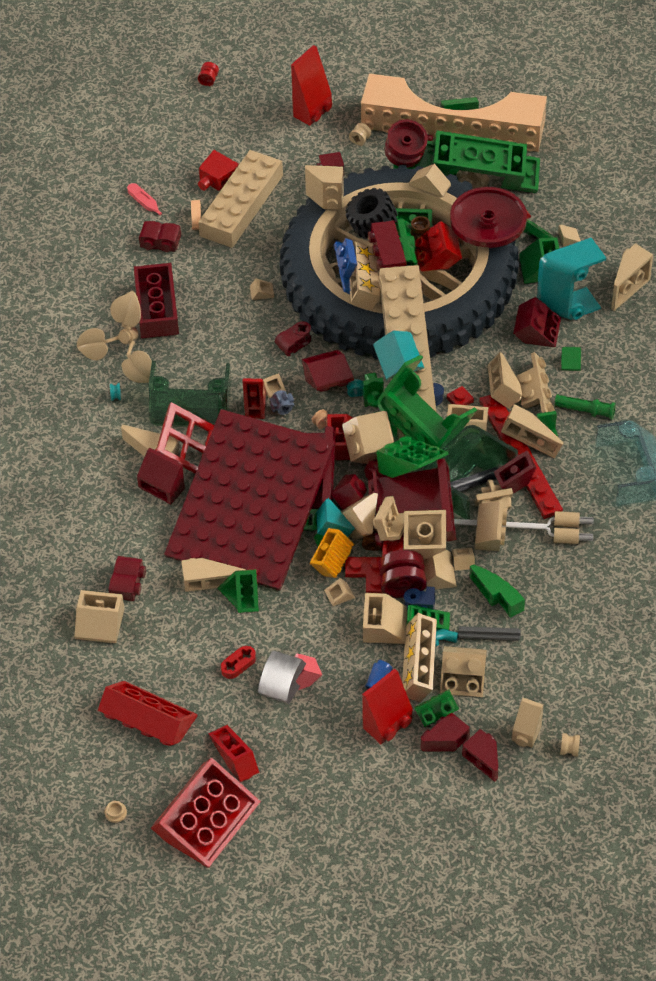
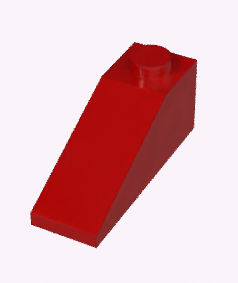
[242,378,266,419]
[208,725,260,782]

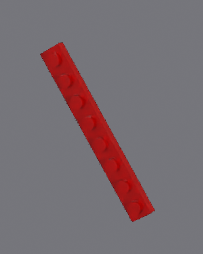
[479,395,563,519]

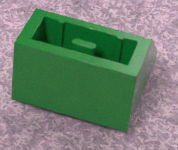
[519,237,559,283]

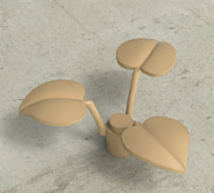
[77,291,154,383]

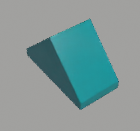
[317,498,355,537]

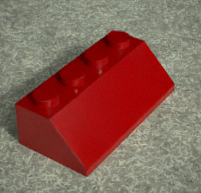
[98,681,198,746]

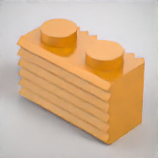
[309,528,354,578]

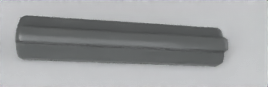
[458,626,521,641]

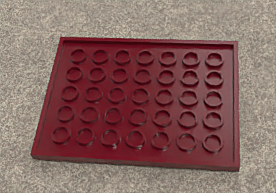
[164,409,335,591]

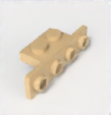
[516,352,555,413]

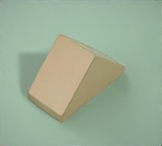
[409,164,451,198]

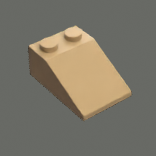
[611,243,653,311]

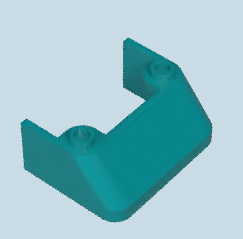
[537,237,606,320]

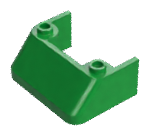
[377,355,477,449]

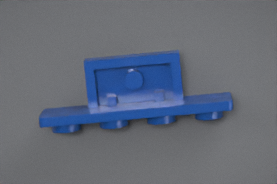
[334,238,357,294]

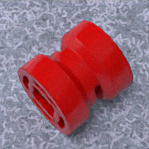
[197,62,219,86]

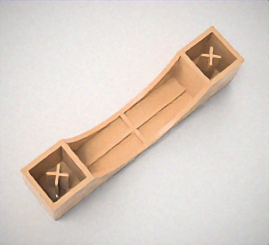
[361,74,547,152]

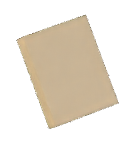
[341,493,378,540]
[424,550,457,590]

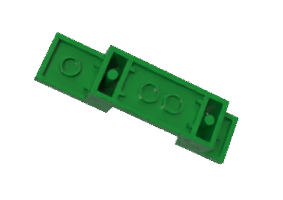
[393,130,540,193]

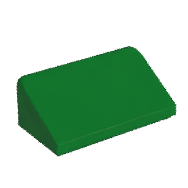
[441,97,479,110]
[396,208,432,228]

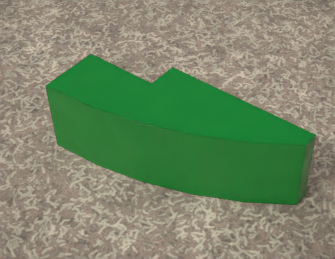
[469,564,525,618]

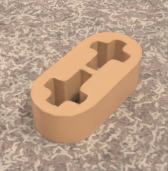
[191,200,201,230]

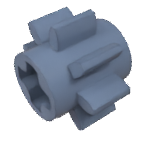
[269,390,295,415]

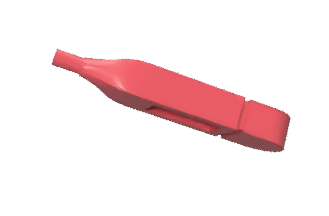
[127,183,162,215]

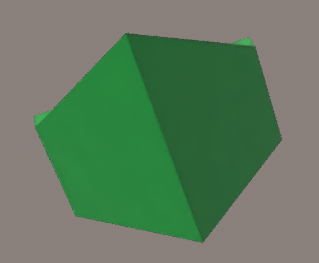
[217,569,259,613]

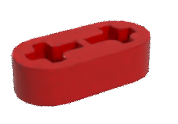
[221,646,256,679]

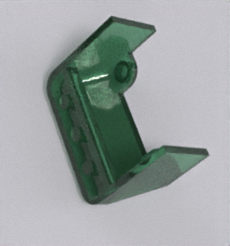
[149,361,232,427]
[423,425,518,520]

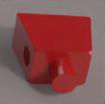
[198,150,239,191]

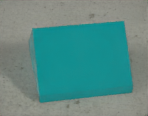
[373,330,424,381]

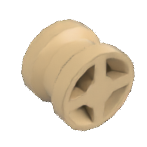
[349,123,371,146]
[560,733,580,757]

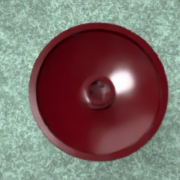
[450,187,527,248]

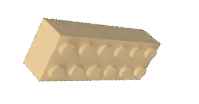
[198,150,283,248]

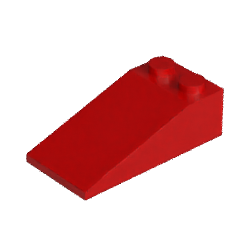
[291,45,332,126]

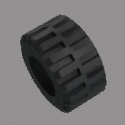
[345,188,398,239]

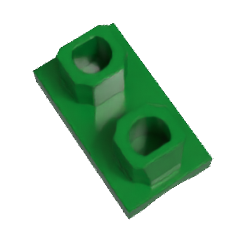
[363,372,384,408]
[415,689,459,727]

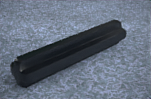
[450,466,499,494]

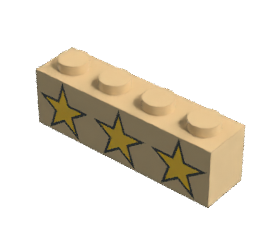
[350,241,381,310]
[402,613,437,702]

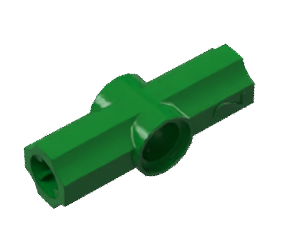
[395,219,417,266]

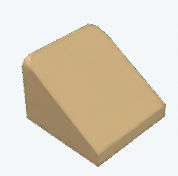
[558,225,581,247]
[250,278,274,300]
[263,373,286,398]
[452,548,475,571]
[324,578,355,606]

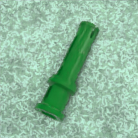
[554,394,616,420]

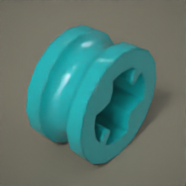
[347,379,363,397]
[110,383,121,401]

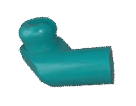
[435,629,458,646]

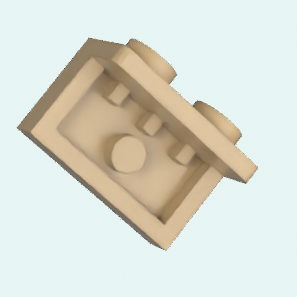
[373,496,404,541]

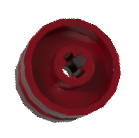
[384,119,428,168]
[378,550,427,598]

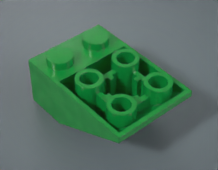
[376,436,448,478]

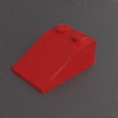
[362,669,413,745]

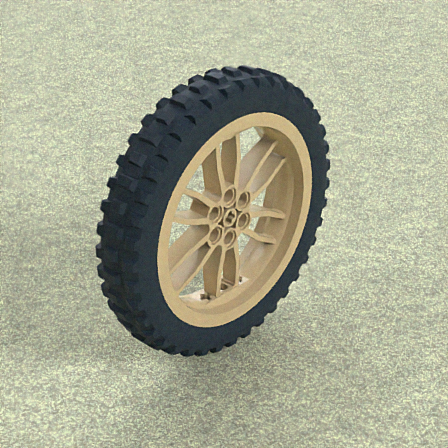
[280,165,519,359]

